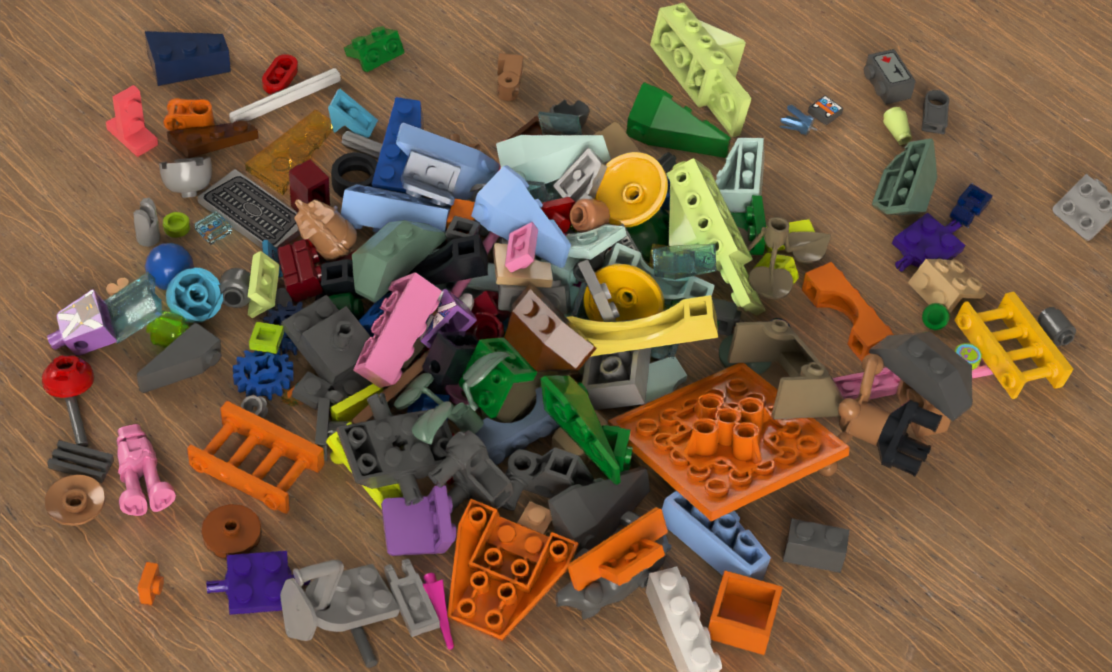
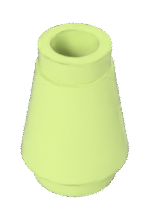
[883,107,912,145]

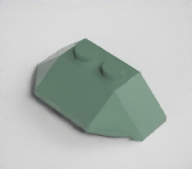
[872,138,937,215]
[352,220,447,303]

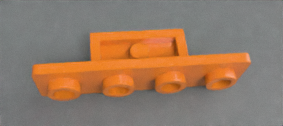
[568,507,668,591]

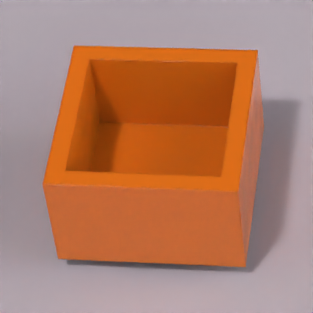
[708,570,783,655]

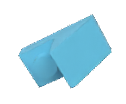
[328,89,378,138]

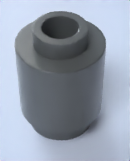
[1038,307,1076,346]

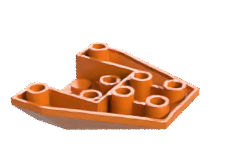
[447,499,579,641]

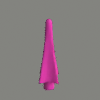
[422,573,454,650]

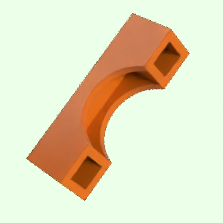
[802,262,894,362]

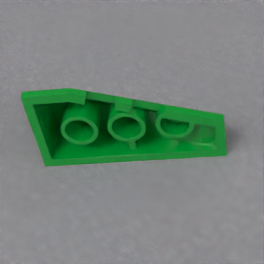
[541,376,621,485]

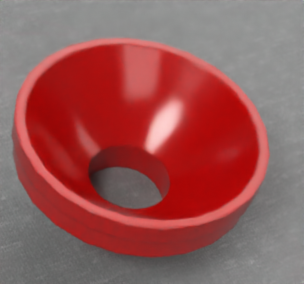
[42,355,95,398]

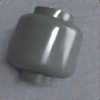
[218,268,251,308]

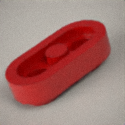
[262,54,298,94]

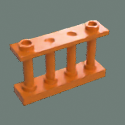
[187,401,324,514]

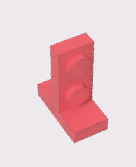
[106,85,158,157]

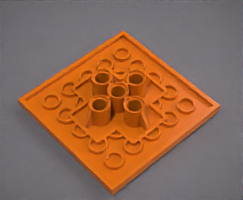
[608,363,849,521]

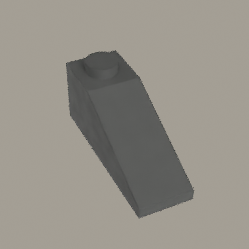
[137,323,222,393]

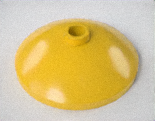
[594,152,668,227]
[584,264,665,322]

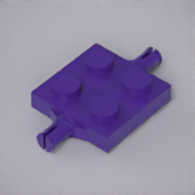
[891,213,966,272]
[206,551,310,615]

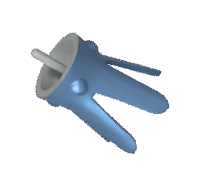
[780,104,818,136]

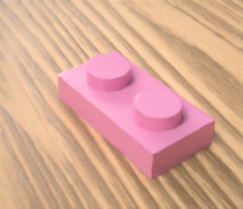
[505,222,538,273]

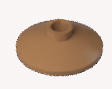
[45,475,105,526]

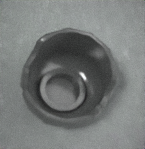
[549,100,590,133]

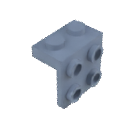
[400,150,461,207]

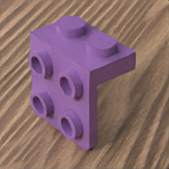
[381,486,456,556]

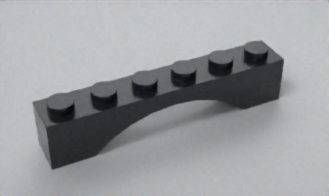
[321,234,488,299]

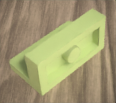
[247,251,280,318]

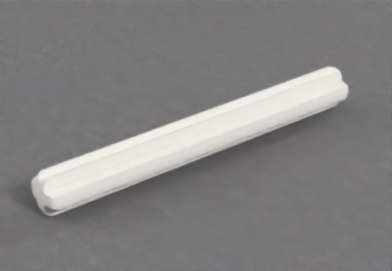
[229,68,341,123]

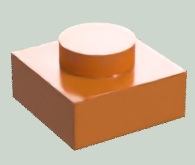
[138,562,164,605]

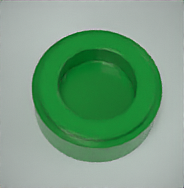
[922,303,950,330]

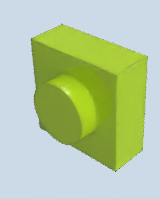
[249,322,284,354]

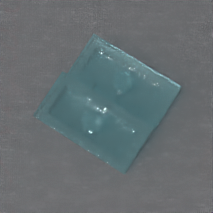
[105,272,162,344]

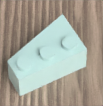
[716,138,765,213]

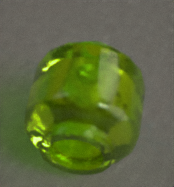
[146,310,189,348]

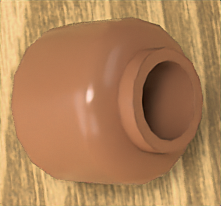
[570,199,610,233]

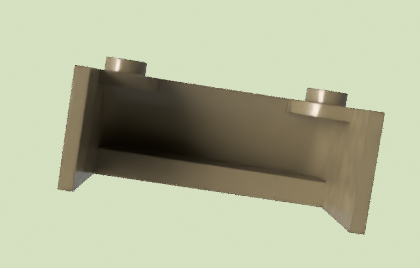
[727,319,845,420]

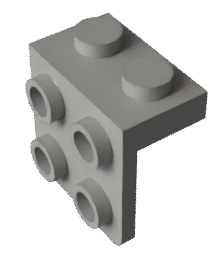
[1052,174,1112,241]

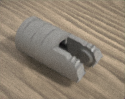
[133,198,160,247]

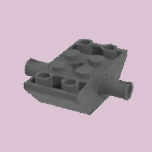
[336,393,453,506]

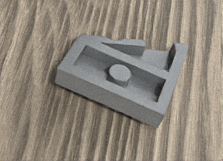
[553,148,607,203]
[578,259,620,322]

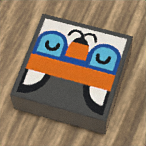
[808,95,843,125]

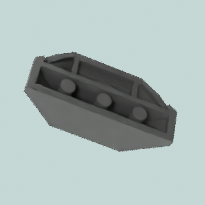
[869,331,973,422]

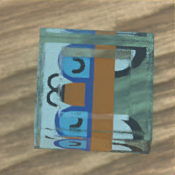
[194,211,232,245]

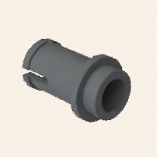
[573,254,604,282]

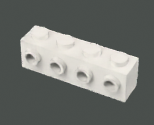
[646,567,722,672]

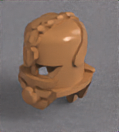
[294,199,357,262]

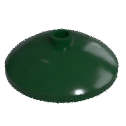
[626,207,679,269]

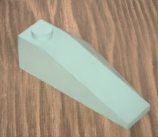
[496,135,611,190]

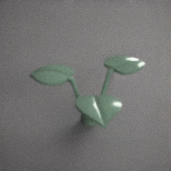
[394,352,510,444]

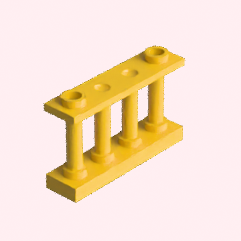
[954,292,1073,399]

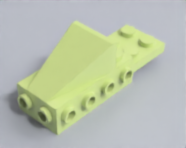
[650,3,752,137]
[666,158,766,316]

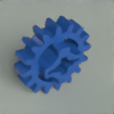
[233,349,294,401]

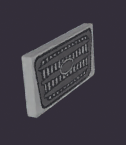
[197,169,300,249]

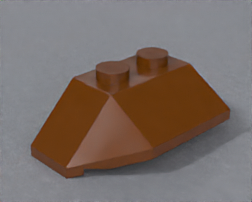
[504,283,597,372]

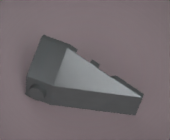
[548,466,650,558]

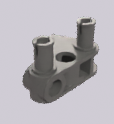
[428,430,514,514]
[501,447,595,524]

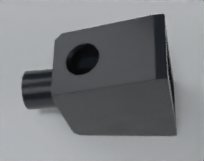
[422,332,479,394]

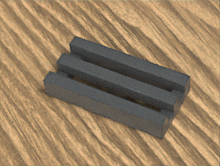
[47,440,114,483]

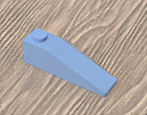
[396,123,500,200]
[471,165,571,268]

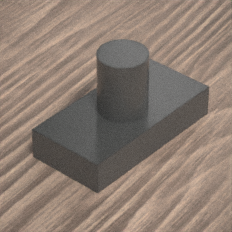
[315,398,350,461]

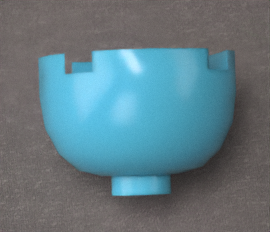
[166,268,223,323]

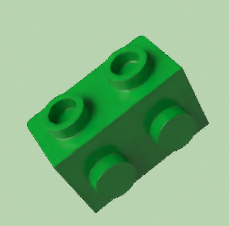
[344,26,405,72]
[602,425,633,472]

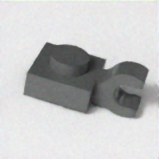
[292,372,345,410]

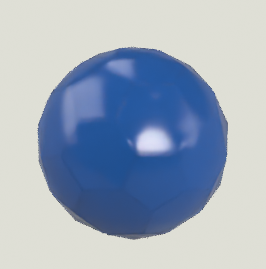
[145,243,194,290]

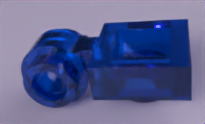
[949,184,993,227]

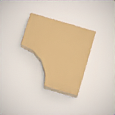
[493,243,553,288]

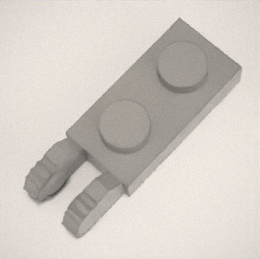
[384,558,440,637]

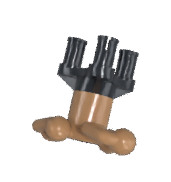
[817,354,943,477]

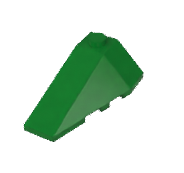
[626,82,731,158]

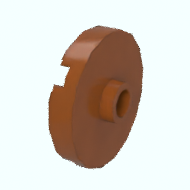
[201,504,262,559]

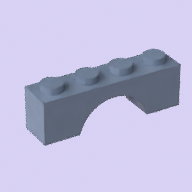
[475,387,559,465]

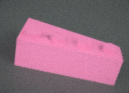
[353,272,442,388]

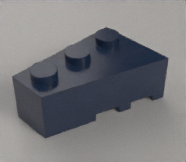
[144,31,231,86]

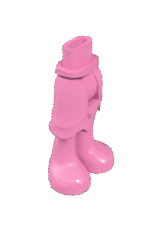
[117,424,176,516]

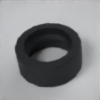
[331,152,378,198]

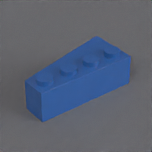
[372,97,425,197]

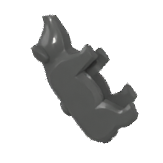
[555,511,672,620]

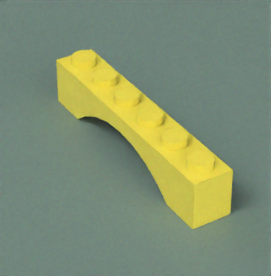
[566,295,718,356]

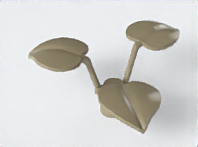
[738,217,831,300]

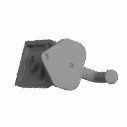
[280,560,400,641]

